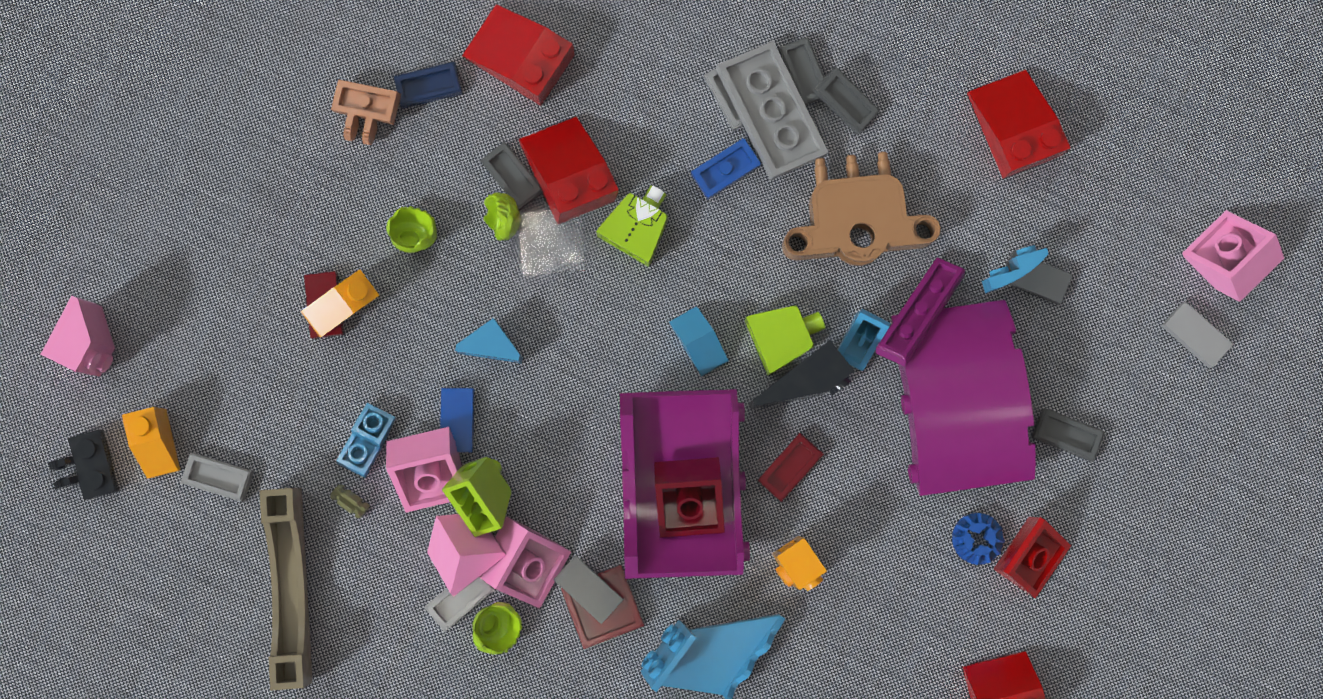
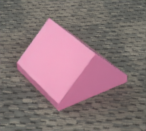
[427,514,506,596]

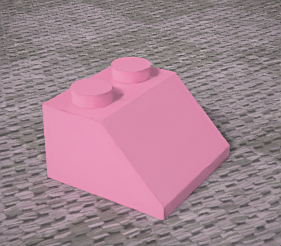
[1182,210,1284,302]
[40,296,115,377]
[386,427,462,512]
[479,517,571,608]

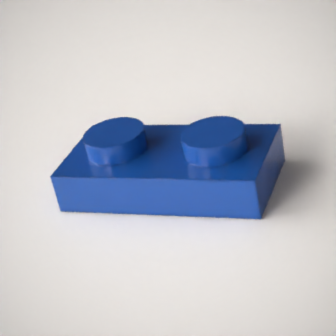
[691,138,761,200]

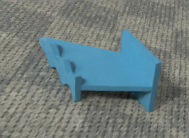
[640,614,785,699]

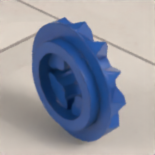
[952,513,1005,565]

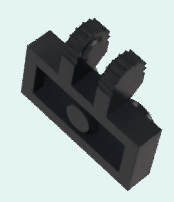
[48,429,120,500]

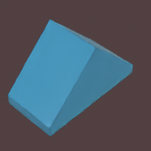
[669,306,729,377]
[838,309,891,371]
[455,318,523,364]

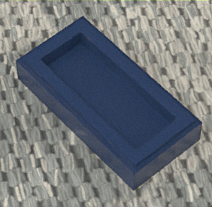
[393,62,463,109]

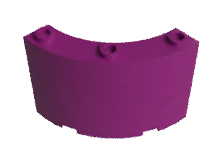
[891,300,1036,496]
[620,389,750,579]

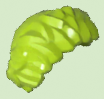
[483,192,521,241]
[386,206,437,253]
[472,602,523,655]

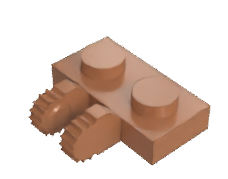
[331,79,401,145]

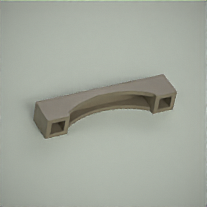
[259,488,313,691]

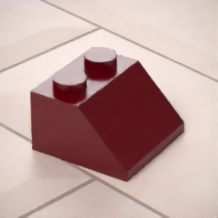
[654,457,725,538]

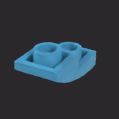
[982,245,1049,294]
[336,403,396,478]

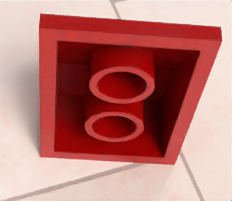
[462,4,575,106]
[967,70,1071,179]
[519,116,619,225]

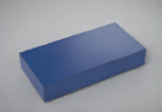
[440,388,474,453]

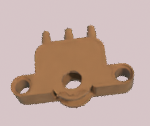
[782,152,941,266]

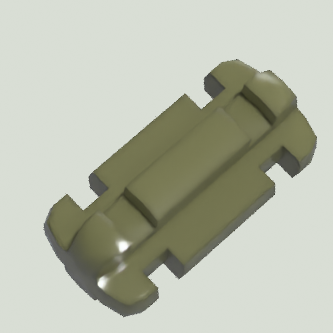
[330,485,370,518]

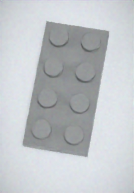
[716,41,829,180]

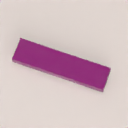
[876,257,966,367]

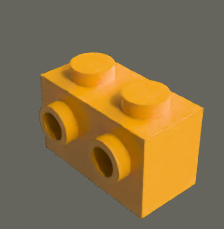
[772,536,827,591]

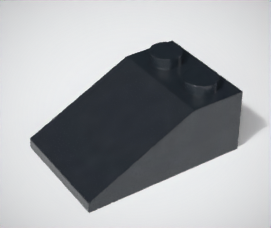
[748,340,854,409]

